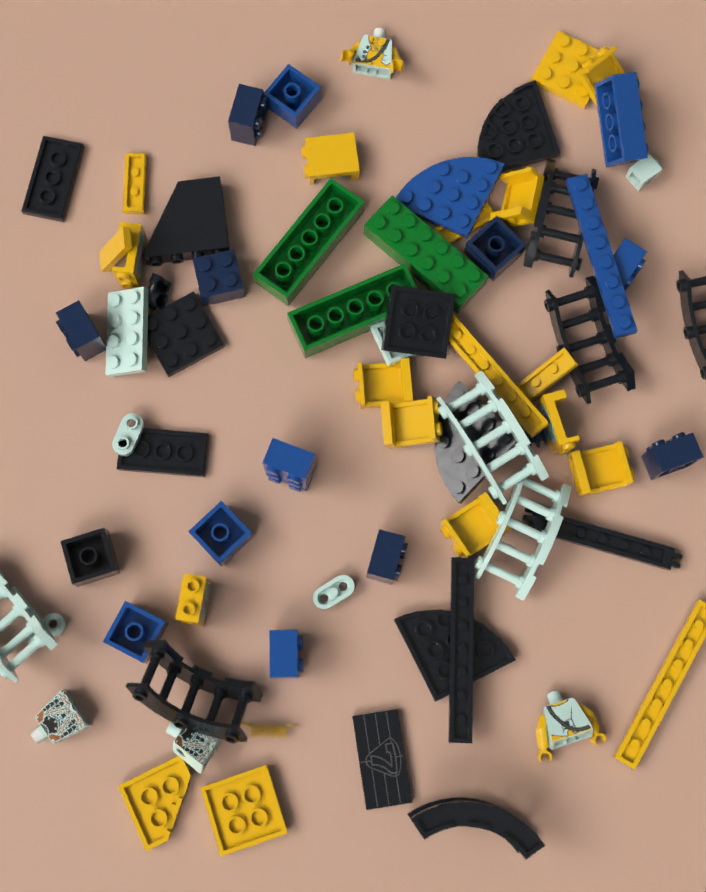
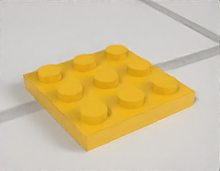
[530,30,598,109]
[200,764,288,857]

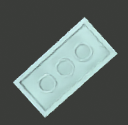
[105,287,149,377]

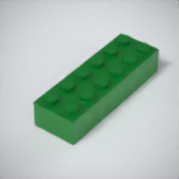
[253,178,365,306]
[364,195,488,314]
[287,263,418,358]

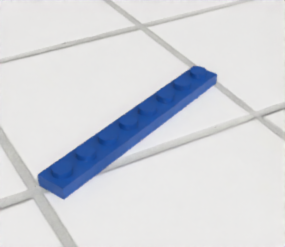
[566,174,638,339]

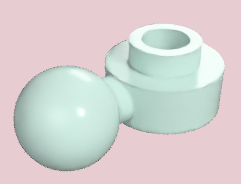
[27,613,66,648]

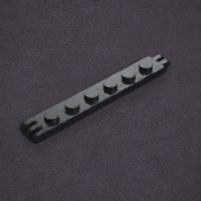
[522,507,683,570]

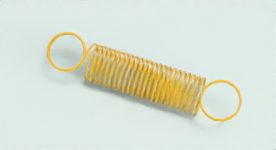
[240,723,298,738]

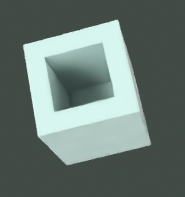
[626,154,662,191]

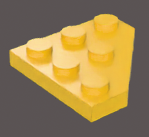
[118,756,192,851]

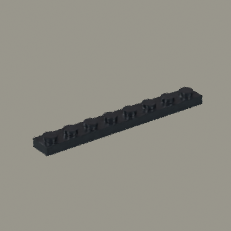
[448,557,474,743]

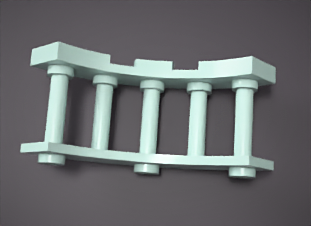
[436,370,549,505]
[474,465,572,601]
[0,571,58,683]

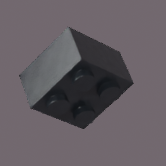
[60,528,121,587]

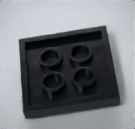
[381,285,456,359]
[147,291,225,377]

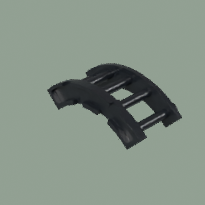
[523,158,599,278]
[676,270,706,380]
[544,276,636,404]
[126,640,263,743]
[407,797,546,860]

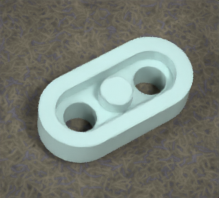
[112,413,144,456]
[313,575,354,610]

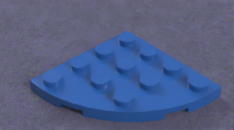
[396,157,505,239]

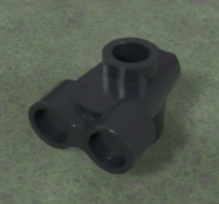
[148,273,172,310]

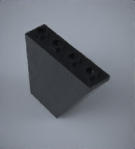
[143,176,230,266]

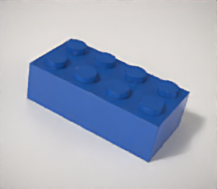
[594,72,648,167]

